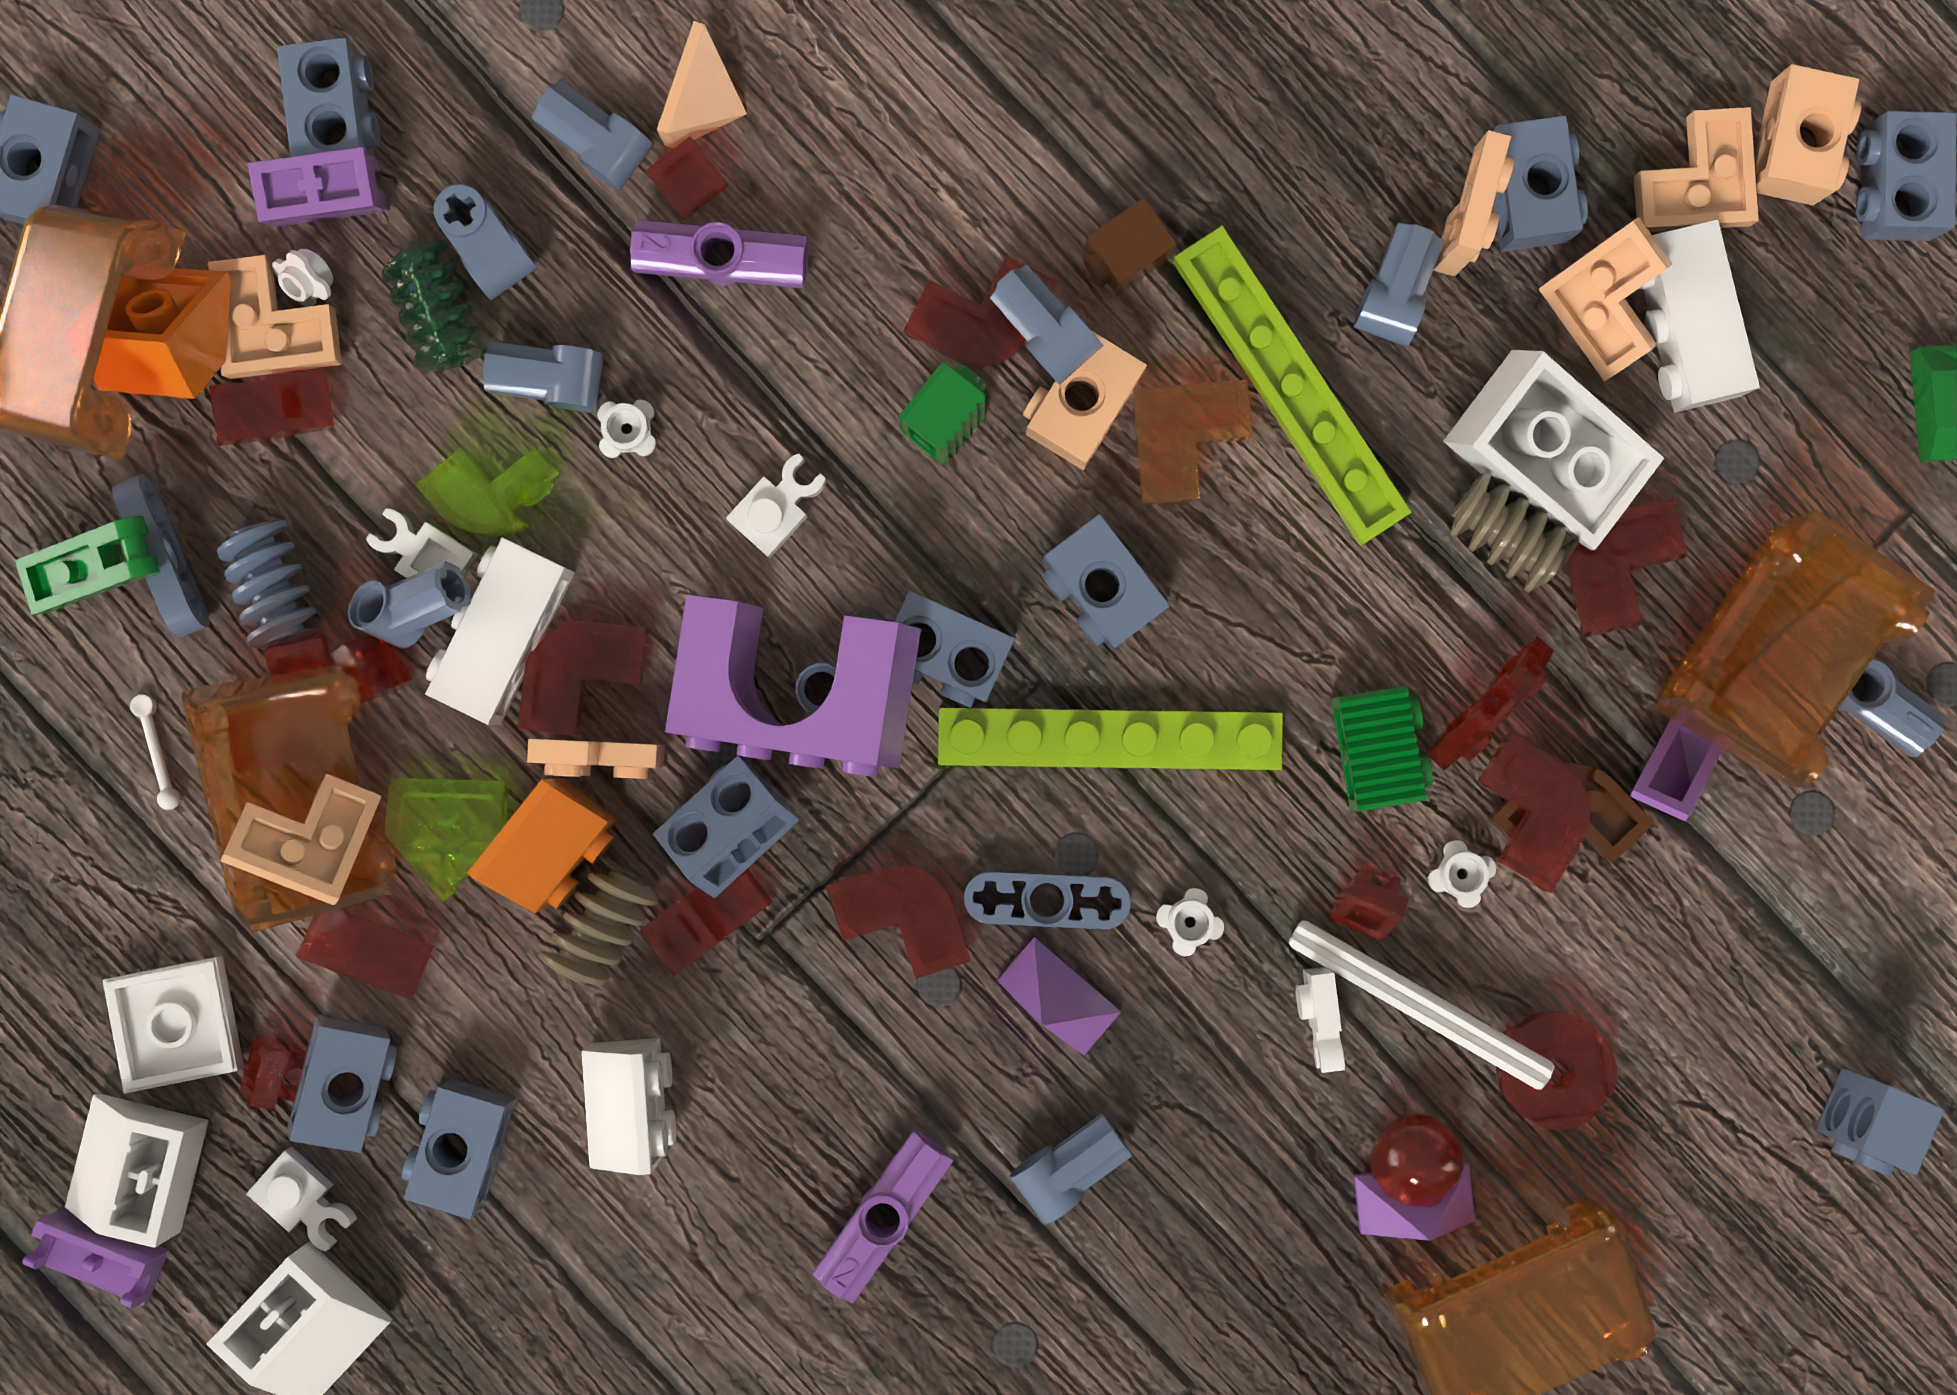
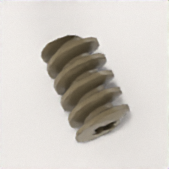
[1450,470,1580,593]
[537,857,659,985]

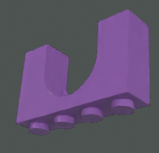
[665,594,921,777]

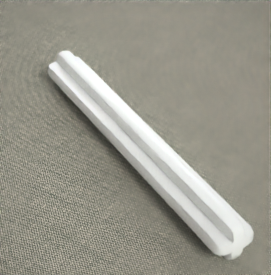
[1289,920,1555,1090]

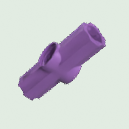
[630,220,808,289]
[813,1129,954,1304]

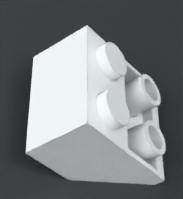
[582,1038,676,1175]
[65,1093,209,1248]
[207,1241,393,1395]

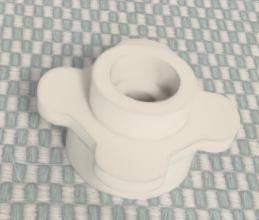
[272,249,333,307]
[597,400,656,458]
[1428,840,1496,908]
[1156,888,1224,956]

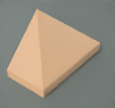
[657,21,747,149]

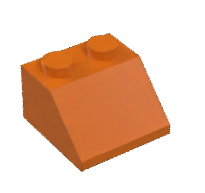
[69,265,232,399]
[467,778,617,913]

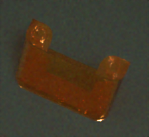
[0,204,186,460]
[1653,509,1936,787]
[182,666,397,933]
[1382,1197,1657,1395]

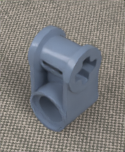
[434,184,538,300]

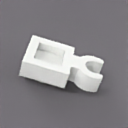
[725,453,827,558]
[366,509,478,578]
[1296,967,1345,1073]
[246,1147,357,1251]

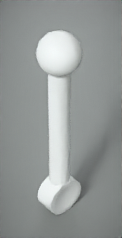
[130,694,181,810]

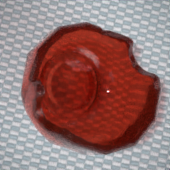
[1370,1112,1464,1207]

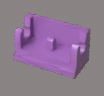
[248,147,389,227]
[22,1207,169,1309]

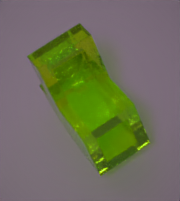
[415,448,560,538]

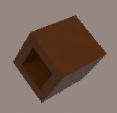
[1083,197,1177,296]

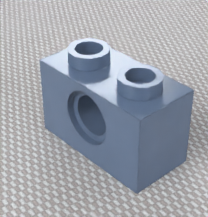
[0,94,100,237]
[1493,116,1588,252]
[1041,514,1170,651]
[288,1015,397,1153]
[402,1078,517,1220]

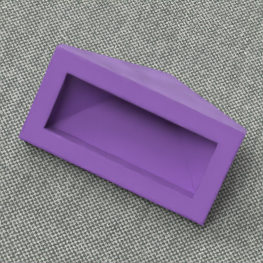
[1630,710,1730,822]
[997,937,1121,1055]
[1353,1162,1475,1240]

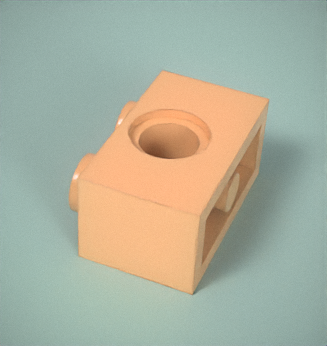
[1754,64,1861,206]
[1023,331,1147,471]

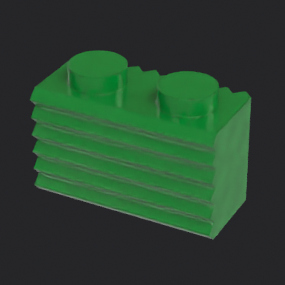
[898,361,987,465]
[1331,686,1433,812]

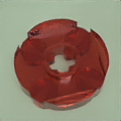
[1496,1011,1617,1130]

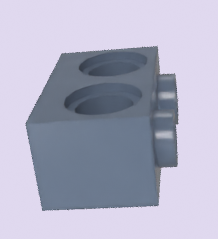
[277,37,381,157]
[1856,111,1957,241]
[895,590,1015,708]
[653,756,799,898]
[1815,1068,1945,1177]

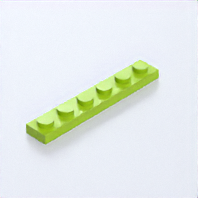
[1172,226,1412,546]
[938,708,1283,770]

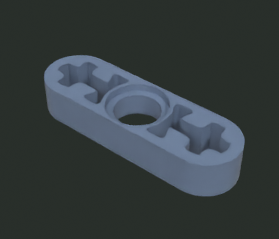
[112,474,209,638]
[964,870,1131,929]

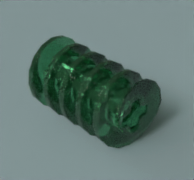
[381,240,488,371]

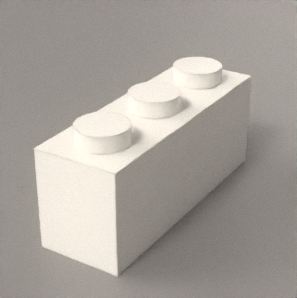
[1639,220,1760,413]
[425,538,575,725]

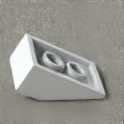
[1443,350,1664,550]

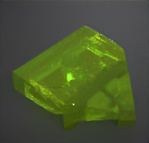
[385,778,509,903]

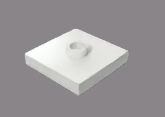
[103,955,244,1094]

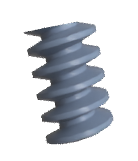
[217,520,320,648]

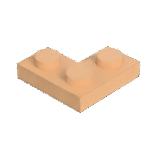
[1634,107,1759,232]
[1433,130,1514,276]
[1539,217,1673,382]
[208,255,342,379]
[527,739,665,779]
[220,773,382,905]

